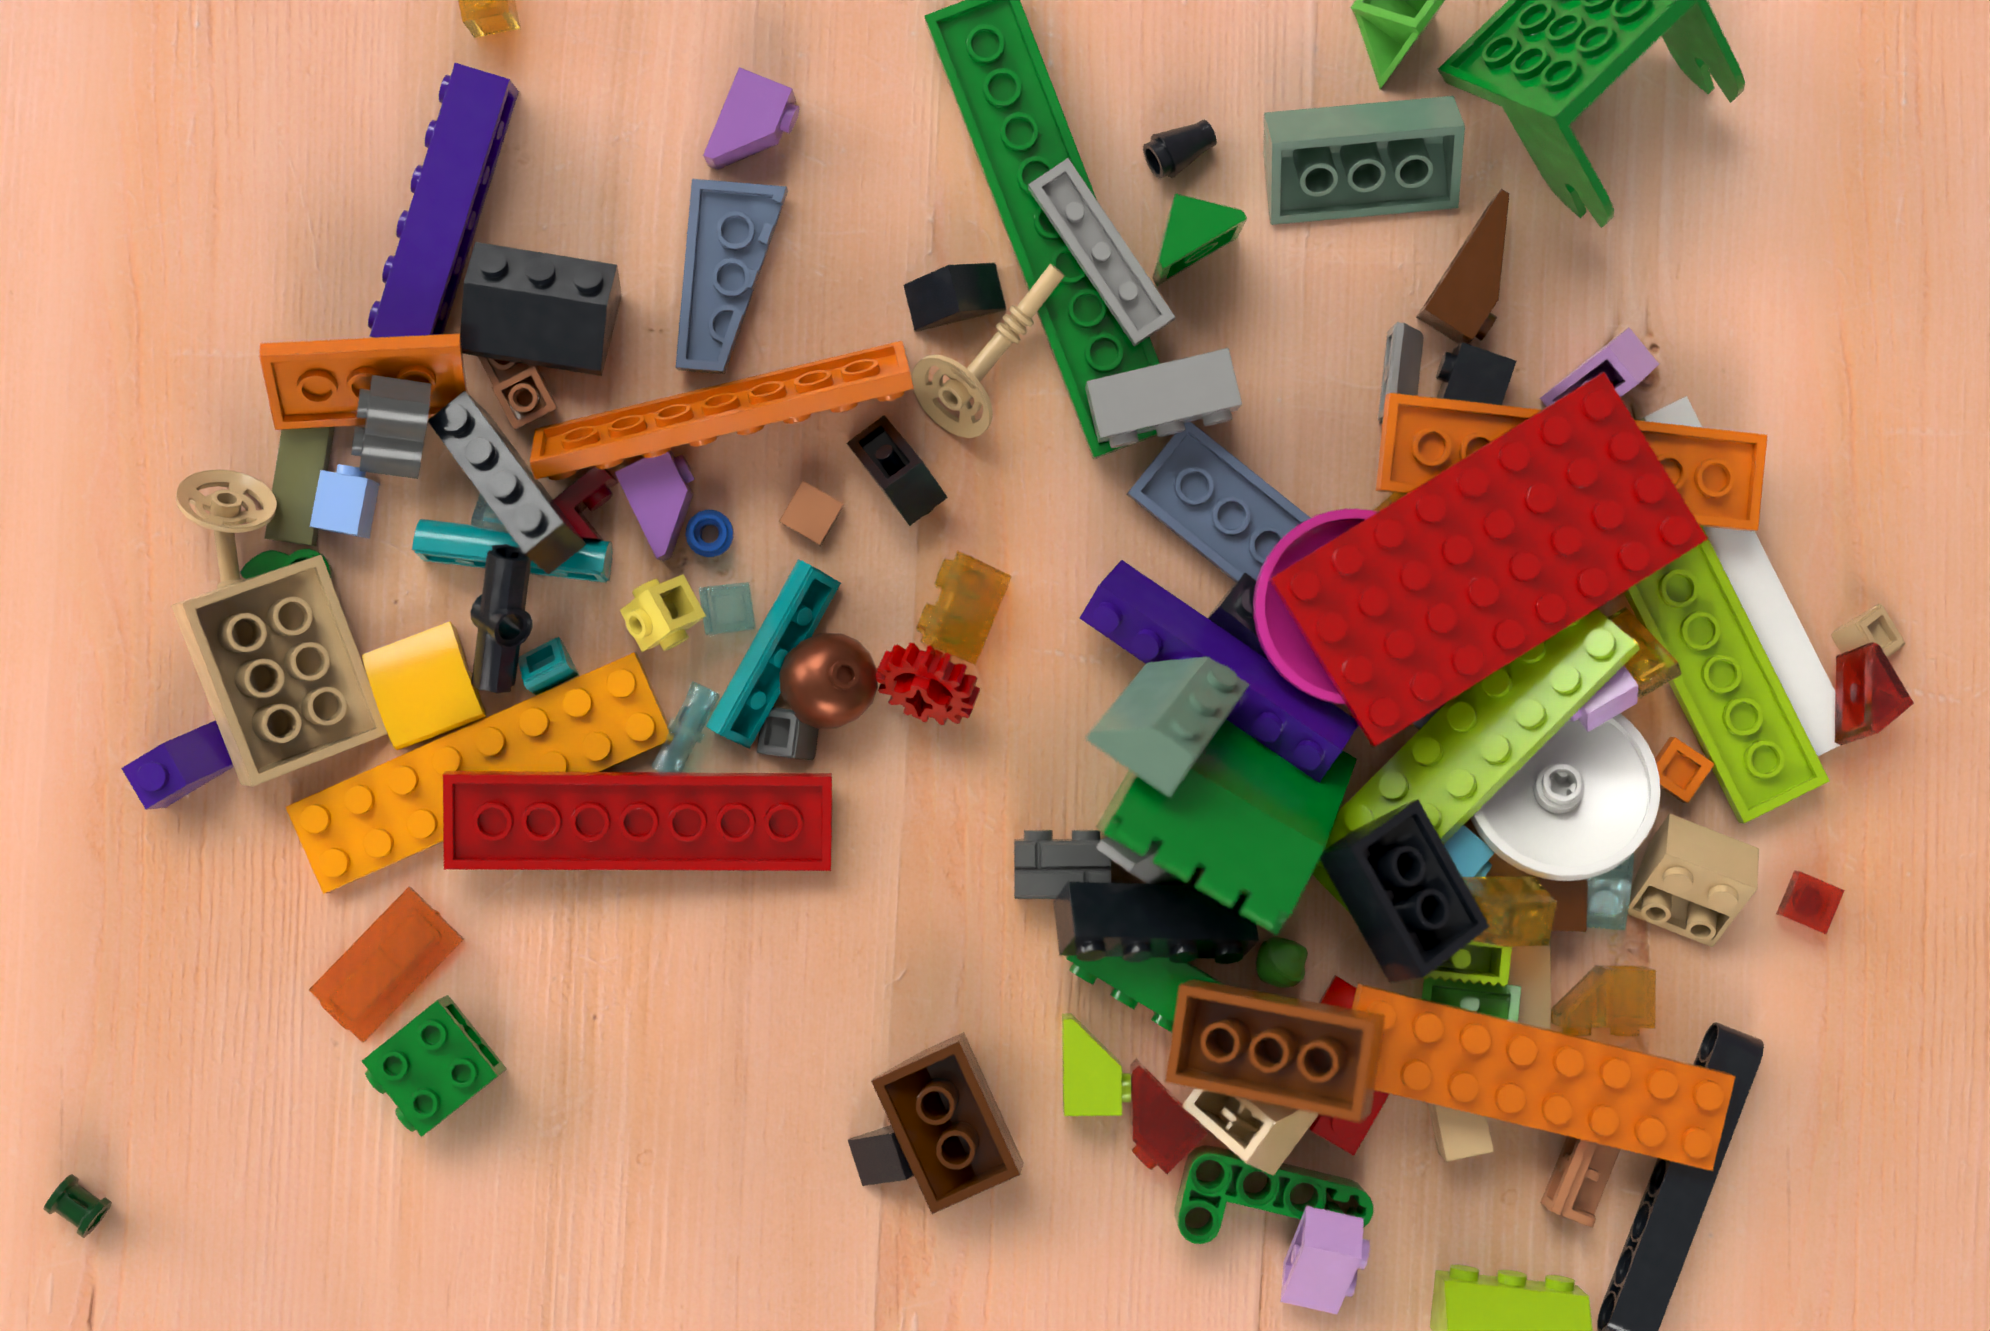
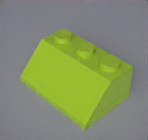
[1430,1265,1593,1331]

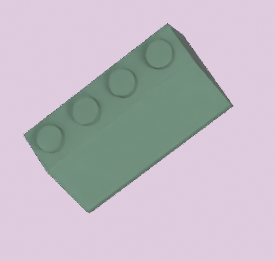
[1263,96,1465,225]

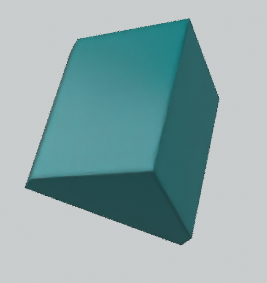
[518,637,579,695]

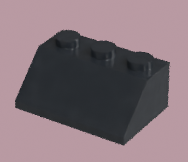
[460,242,622,376]
[1320,799,1490,983]

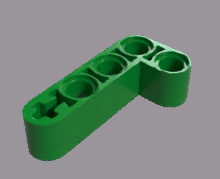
[1174,1145,1374,1244]

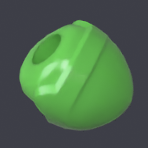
[1256,937,1308,988]

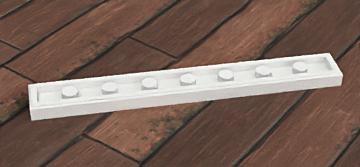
[1640,396,1858,756]

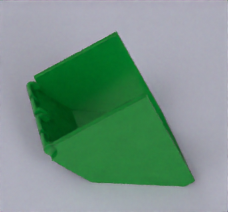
[1096,719,1357,935]

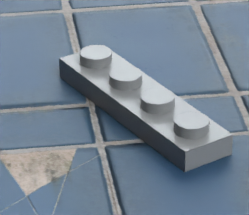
[1028,158,1175,347]

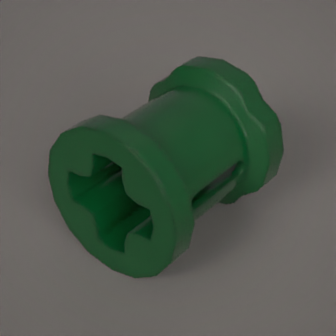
[44,1174,112,1238]

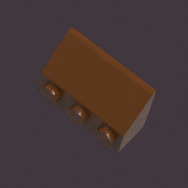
[871,1032,1024,1214]

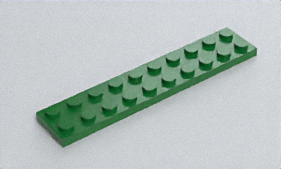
[924,0,1160,460]

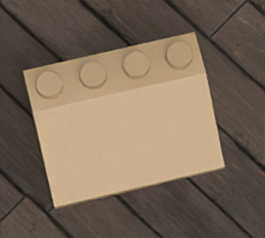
[171,555,388,786]

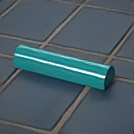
[412,519,613,583]
[706,559,841,749]

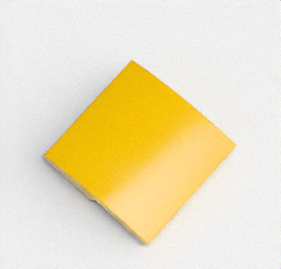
[361,621,486,751]

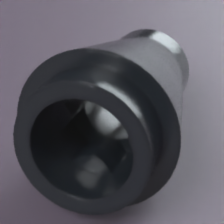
[1143,119,1217,179]

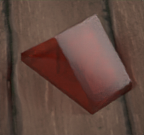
[1835,642,1914,745]

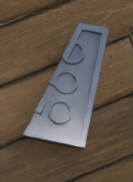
[676,179,788,374]

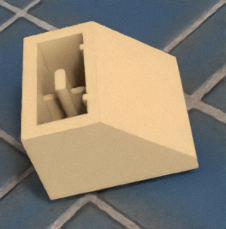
[1624,814,1759,947]
[1182,1088,1318,1176]

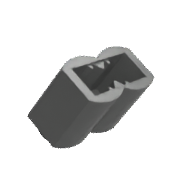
[351,375,431,479]

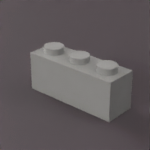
[1085,348,1242,448]

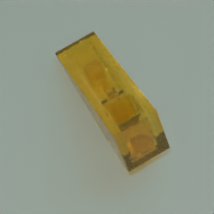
[1462,876,1557,947]

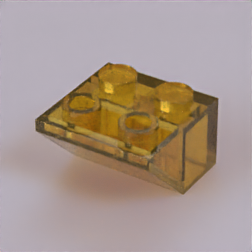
[916,551,1012,666]

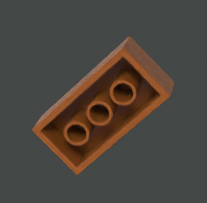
[1165,979,1385,1122]

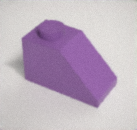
[703,67,800,170]
[615,450,695,562]

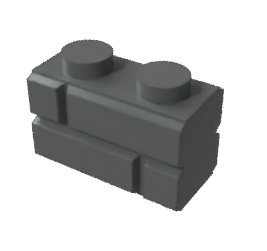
[1014,830,1111,899]

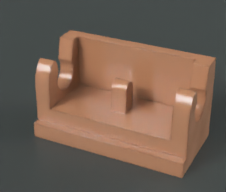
[1540,1136,1621,1228]

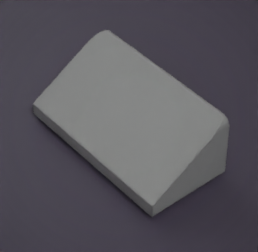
[1378,322,1423,423]

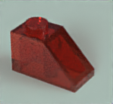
[1130,1058,1208,1174]

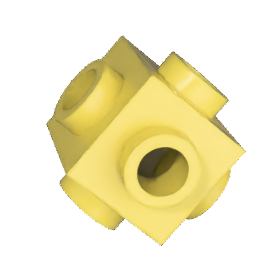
[620,574,706,652]

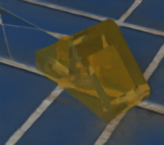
[1608,607,1682,698]

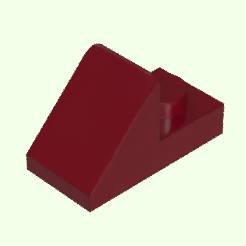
[553,466,618,541]

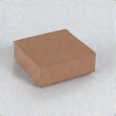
[779,480,845,546]

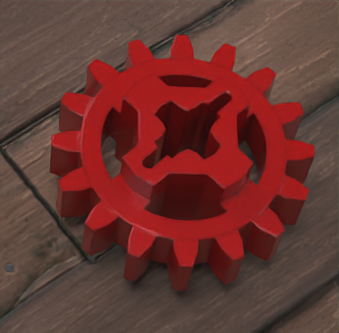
[875,643,980,725]

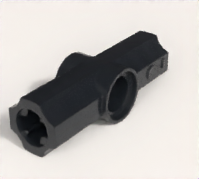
[470,544,533,694]

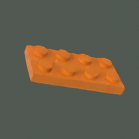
[259,334,468,430]

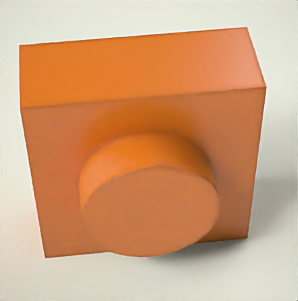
[1655,737,1714,803]

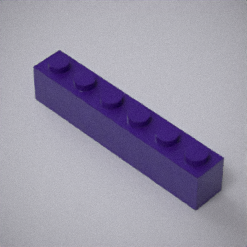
[368,63,519,338]
[1079,560,1358,783]

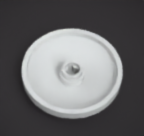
[1470,713,1660,881]

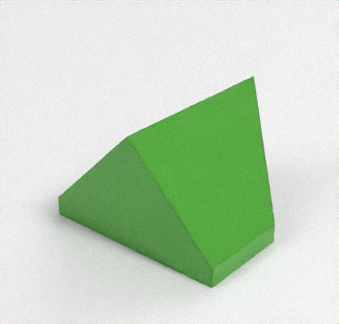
[1350,0,1445,90]

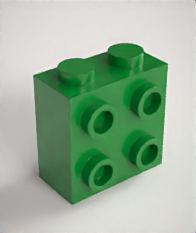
[362,995,507,1137]

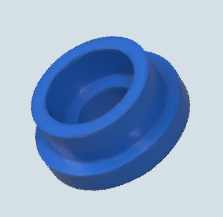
[686,510,734,557]

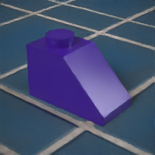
[121,720,234,810]

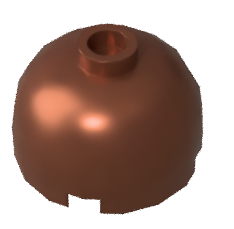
[779,633,878,729]

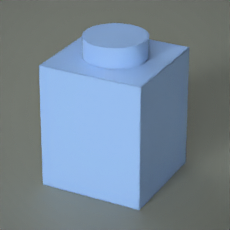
[310,464,380,539]

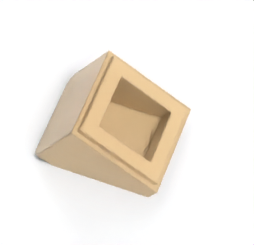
[1831,604,1905,673]

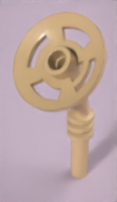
[912,264,1065,438]
[176,470,277,589]

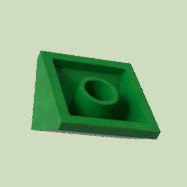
[1153,194,1247,286]

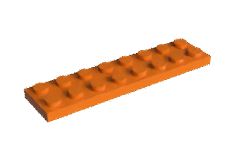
[529,341,914,480]
[1376,393,1768,532]
[1352,983,1736,1171]

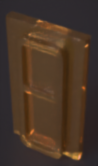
[309,886,464,1043]

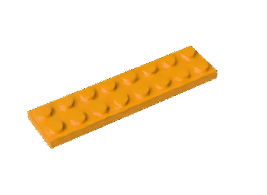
[285,652,675,894]

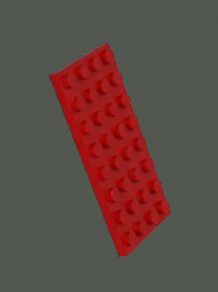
[1269,372,1708,746]

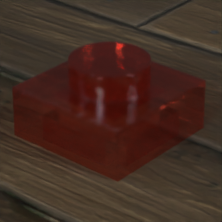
[1776,870,1845,934]

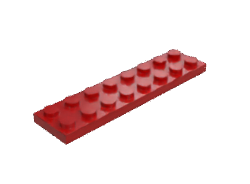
[443,771,832,871]

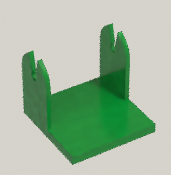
[1438,0,1745,228]

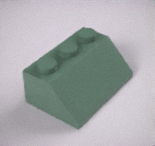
[1086,657,1249,797]

